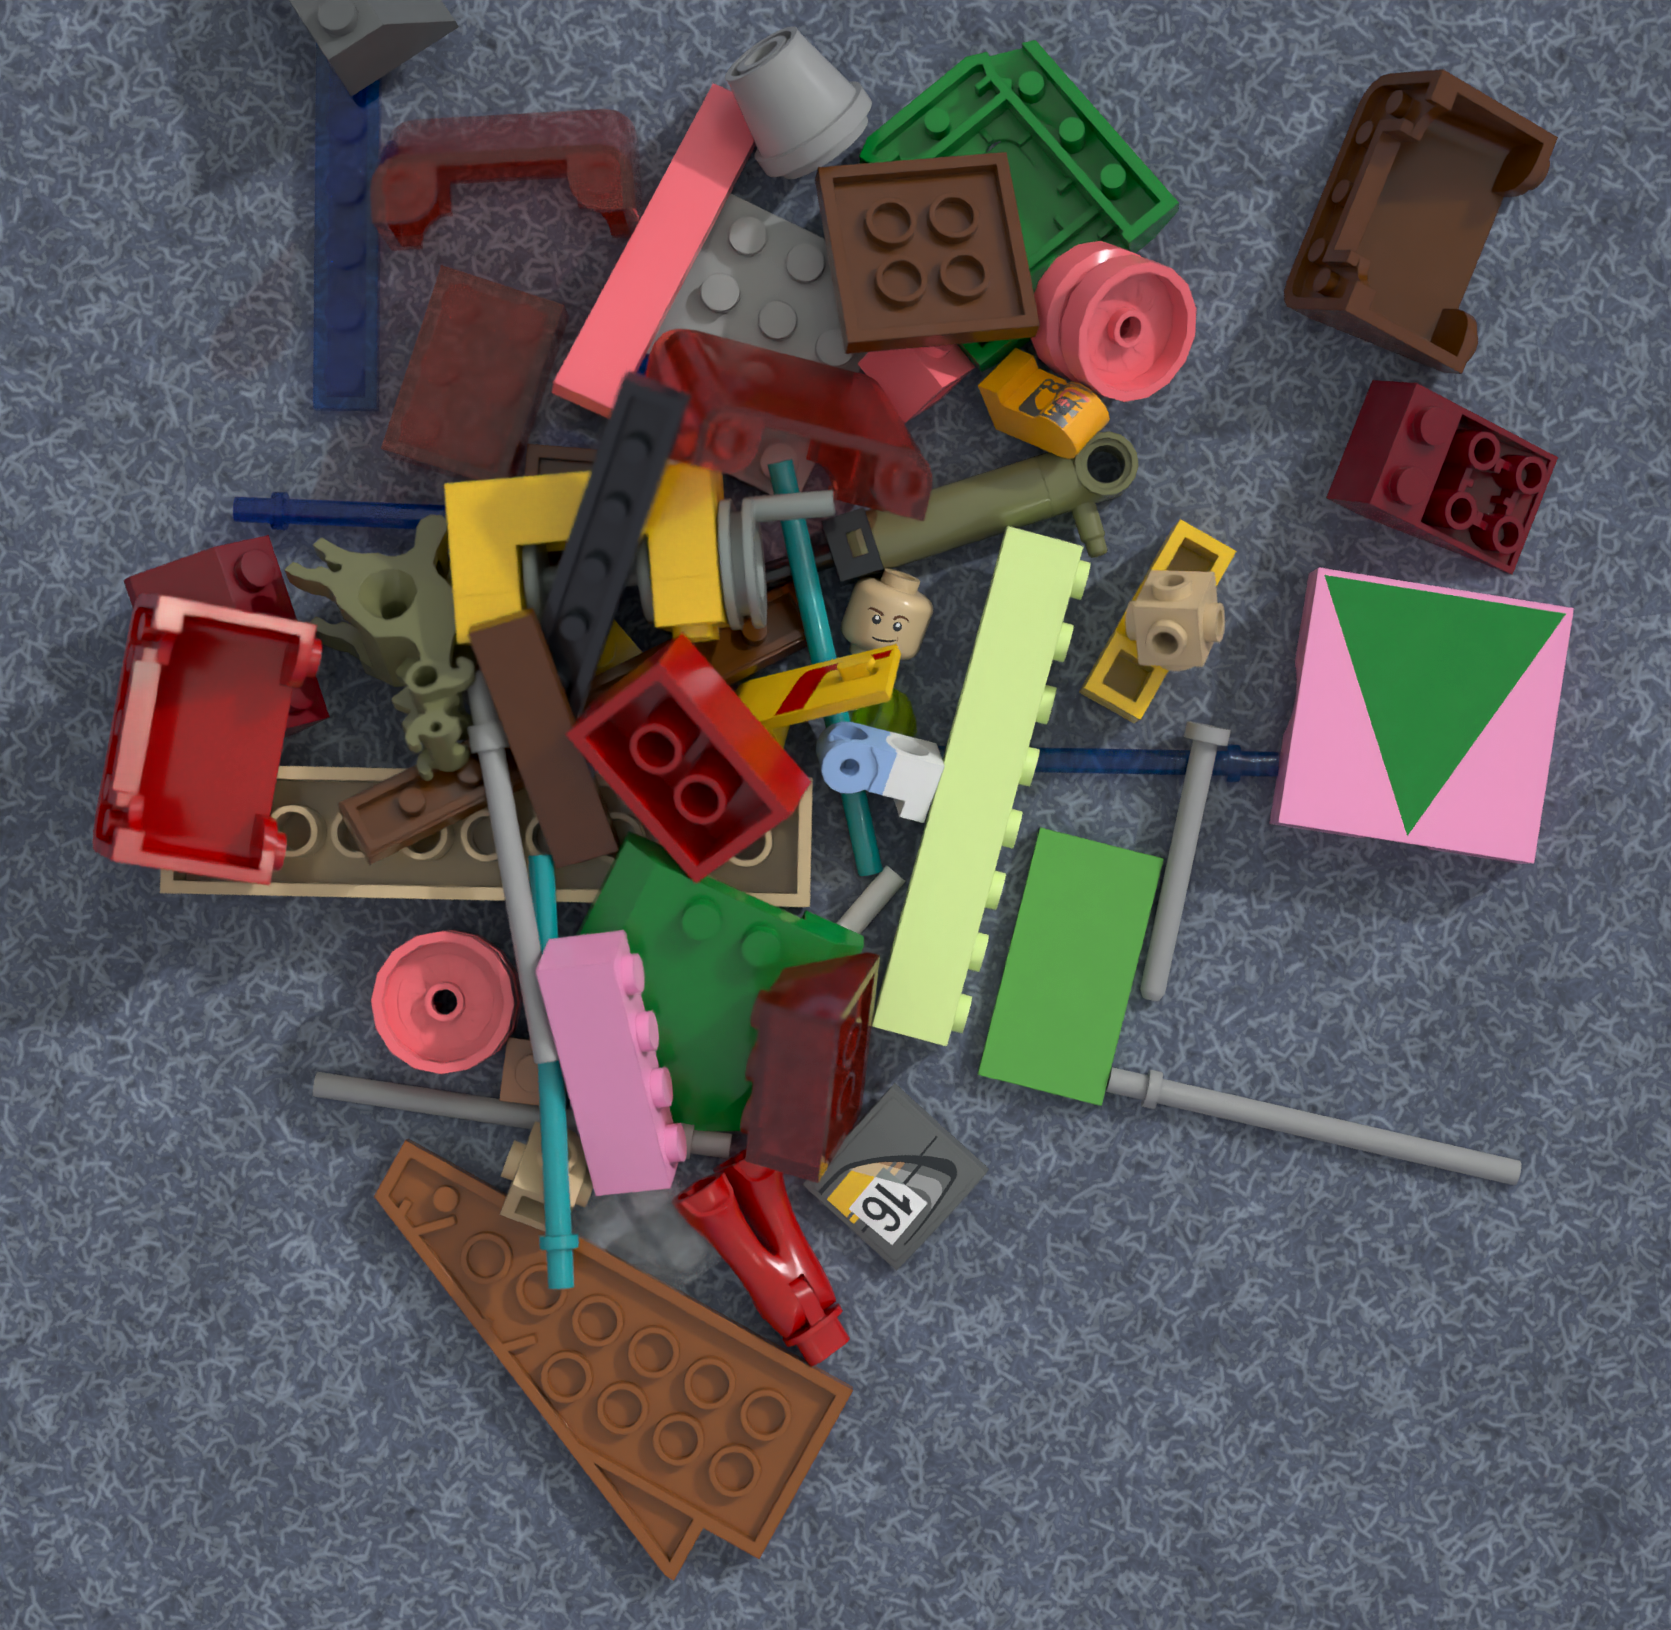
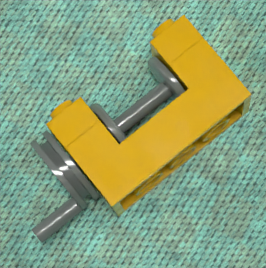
[444,461,835,646]

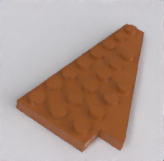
[374,1138,853,1581]

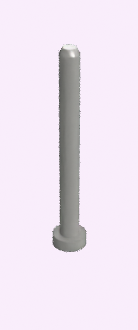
[1140,721,1231,1001]

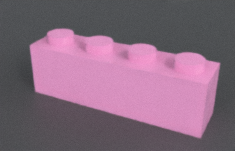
[536,930,687,1196]

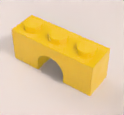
[1079,519,1236,723]

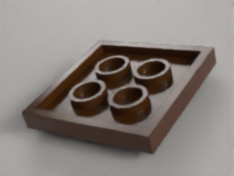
[815,152,1040,354]

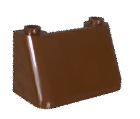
[1284,69,1558,374]

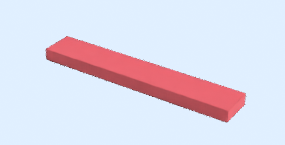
[552,83,756,419]

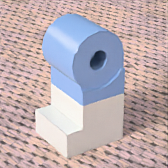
[816,722,945,823]

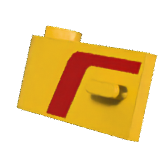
[734,644,901,748]

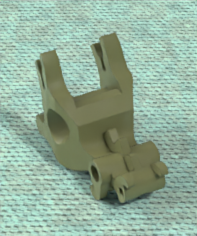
[284,515,480,781]

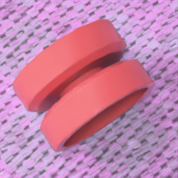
[1030,241,1196,402]
[371,930,523,1074]

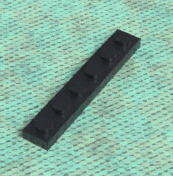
[539,370,692,722]

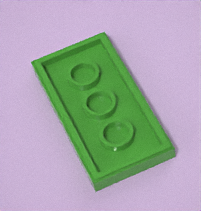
[977,827,1164,1106]

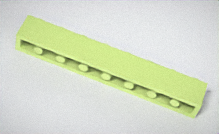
[872,526,1091,1046]

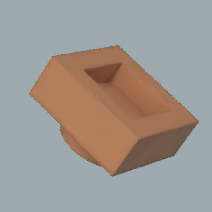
[499,1037,567,1106]

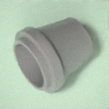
[725,26,872,179]

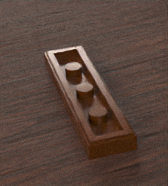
[468,607,620,869]

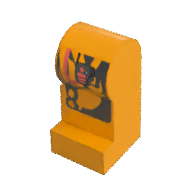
[978,348,1110,459]

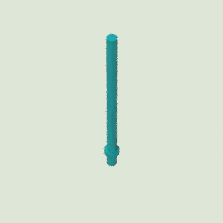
[767,459,883,876]
[528,855,579,1289]

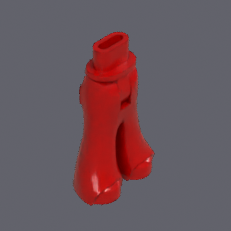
[671,1137,850,1367]

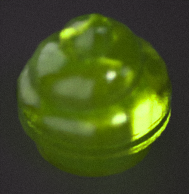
[851,688,917,737]

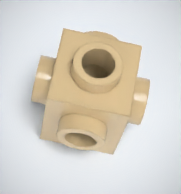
[1126,570,1225,671]
[500,1121,593,1231]

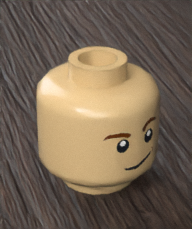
[840,568,933,660]

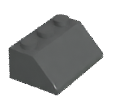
[288,0,459,97]

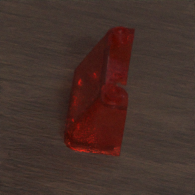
[370,109,643,251]
[644,328,933,521]

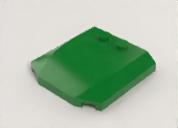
[859,40,1179,372]
[576,831,864,1131]

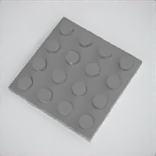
[637,193,868,495]

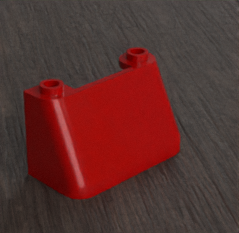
[93,593,322,886]

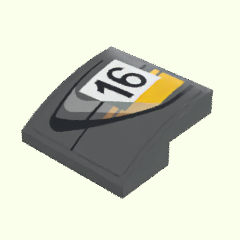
[802,1083,989,1271]

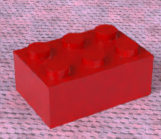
[565,632,811,883]

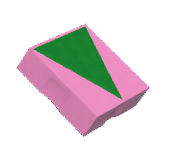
[1269,567,1574,864]

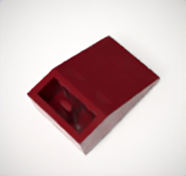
[1326,380,1558,575]

